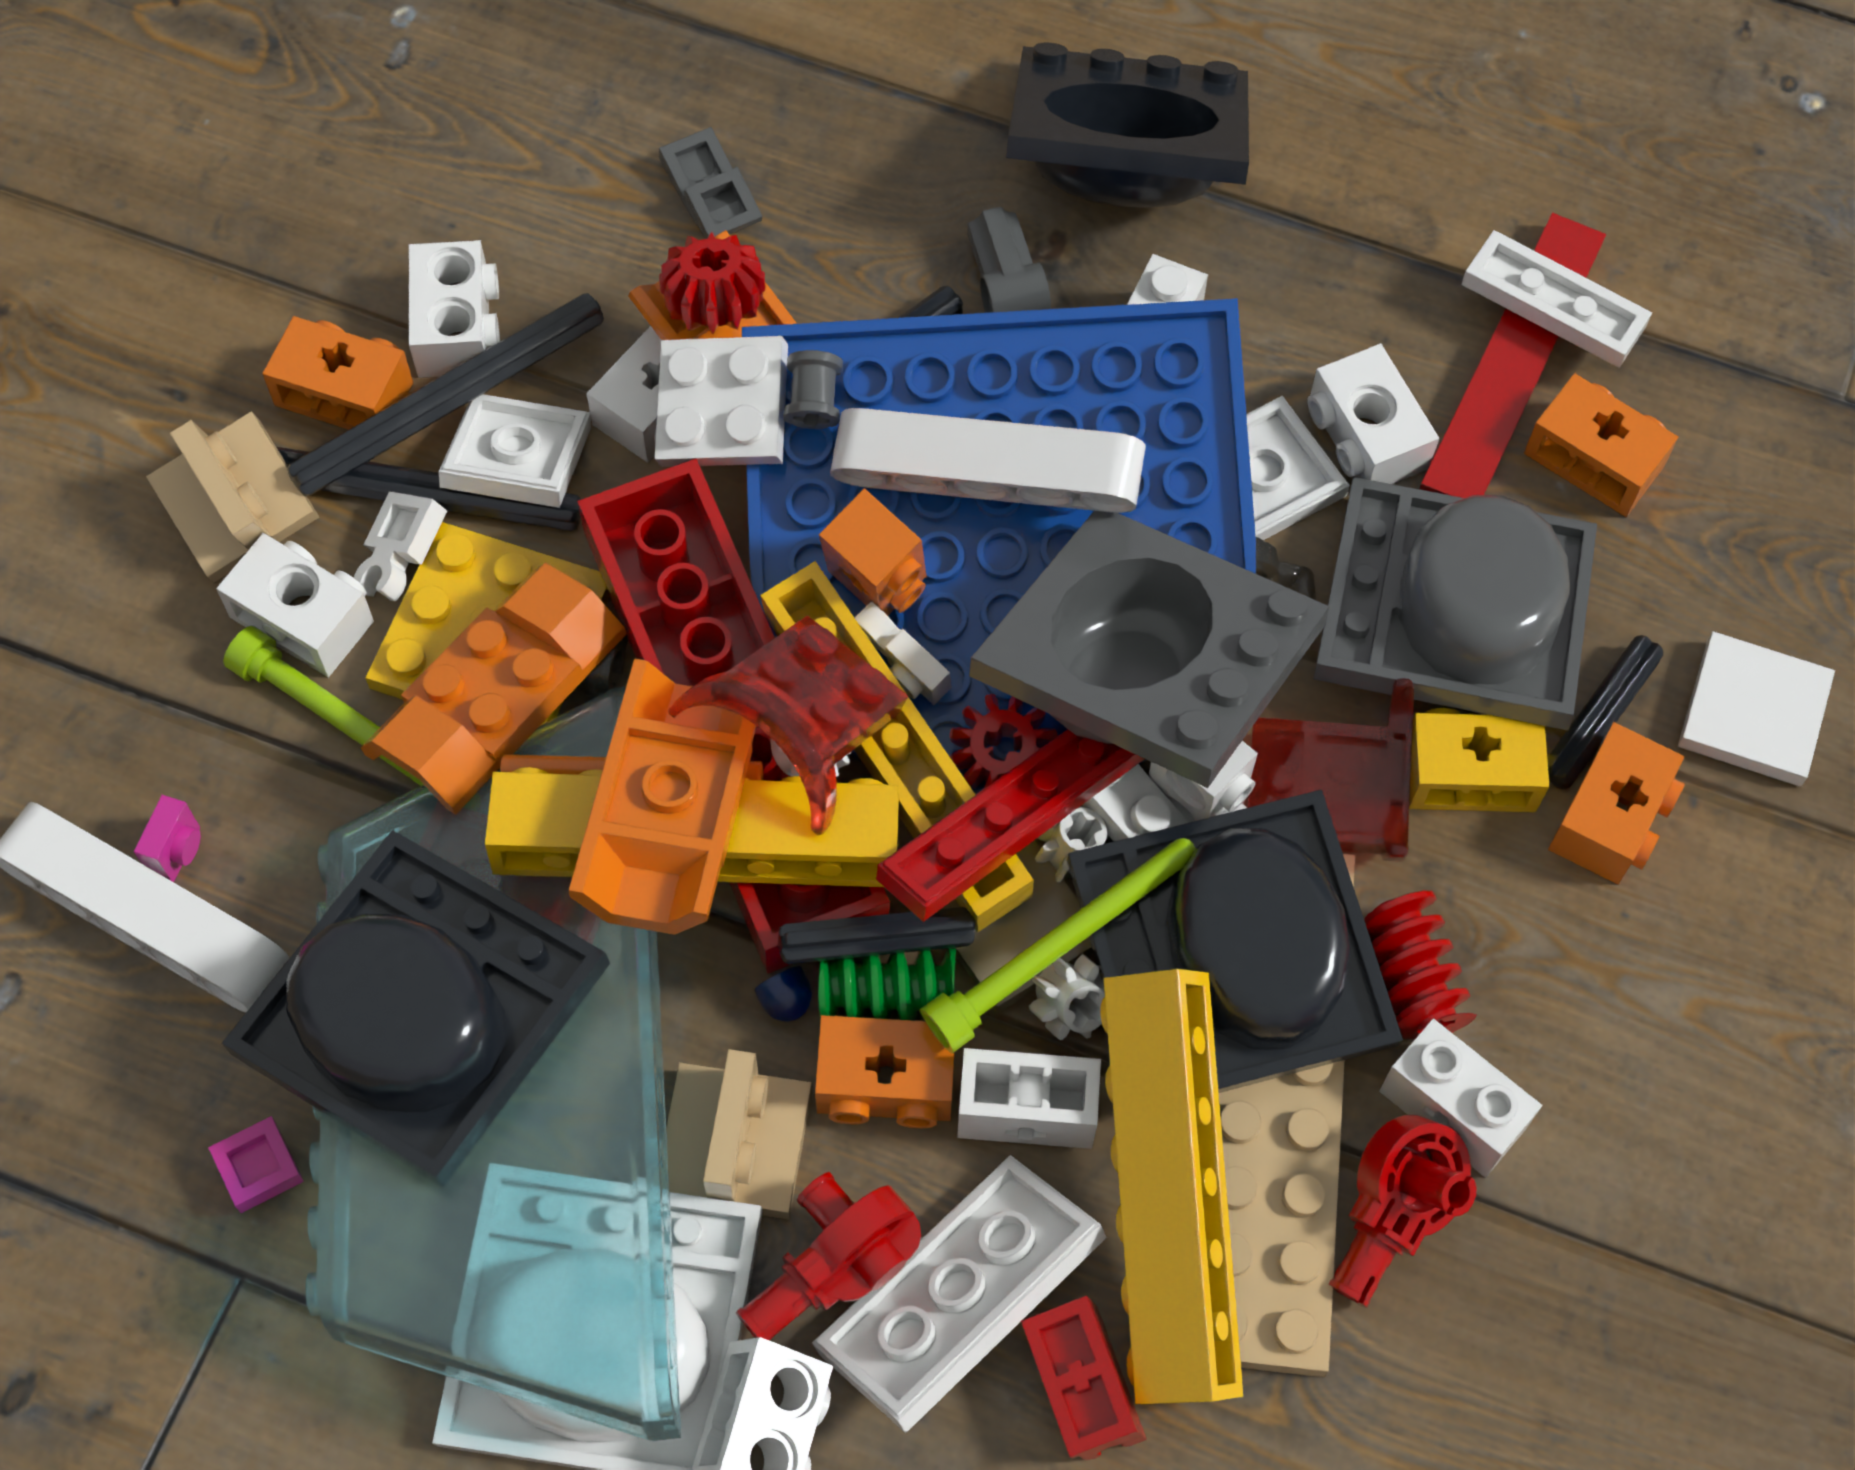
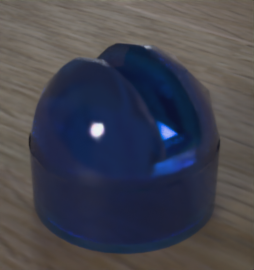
[754,966,812,1022]

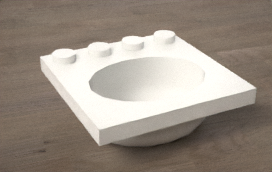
[432,1165,763,1470]

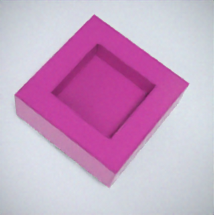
[134,795,201,882]
[208,1116,304,1213]

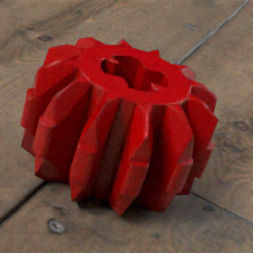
[659,232,766,334]
[949,694,1058,789]

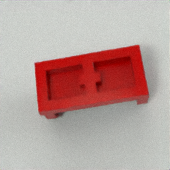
[1021,1295,1147,1460]

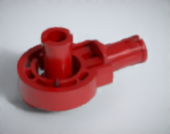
[1328,1115,1477,1308]
[736,1172,921,1341]

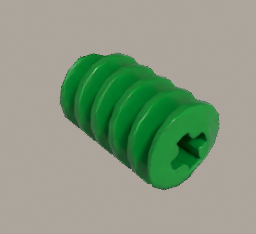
[818,948,956,1021]

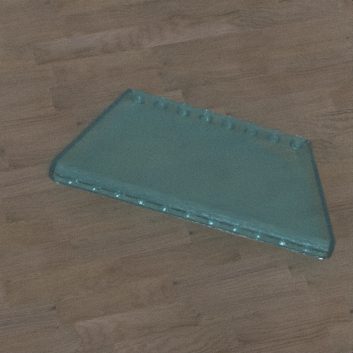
[306,687,681,1441]

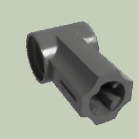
[967,207,1051,313]

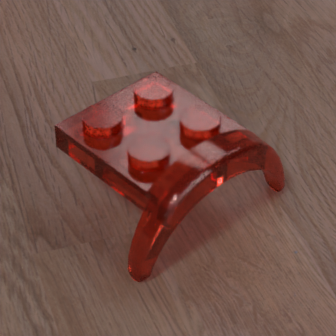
[668,615,908,836]
[1247,678,1414,862]

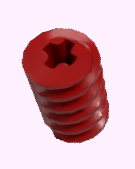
[1364,890,1477,1040]

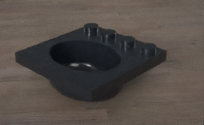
[1006,42,1249,208]
[1067,789,1403,1093]
[222,830,611,1188]

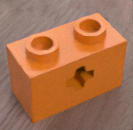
[262,316,413,430]
[1524,373,1679,517]
[819,488,926,616]
[1548,722,1685,885]
[815,1015,954,1129]

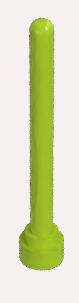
[223,625,482,814]
[920,838,1196,1053]

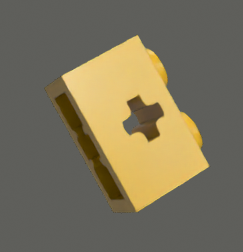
[1405,708,1549,812]

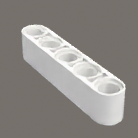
[830,408,1146,513]
[0,802,289,1013]

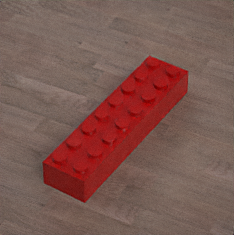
[578,458,890,974]

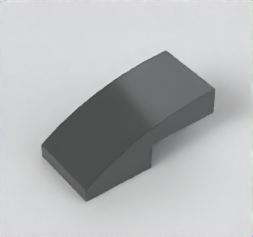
[659,127,763,239]

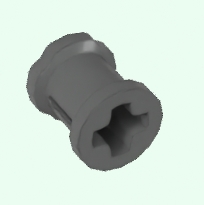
[783,350,843,429]

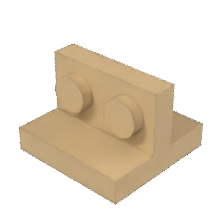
[146,411,319,583]
[654,1049,812,1220]

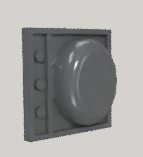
[1313,477,1597,730]
[969,511,1330,788]

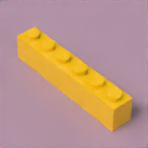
[760,561,1034,933]
[485,767,899,887]
[1100,969,1243,1404]

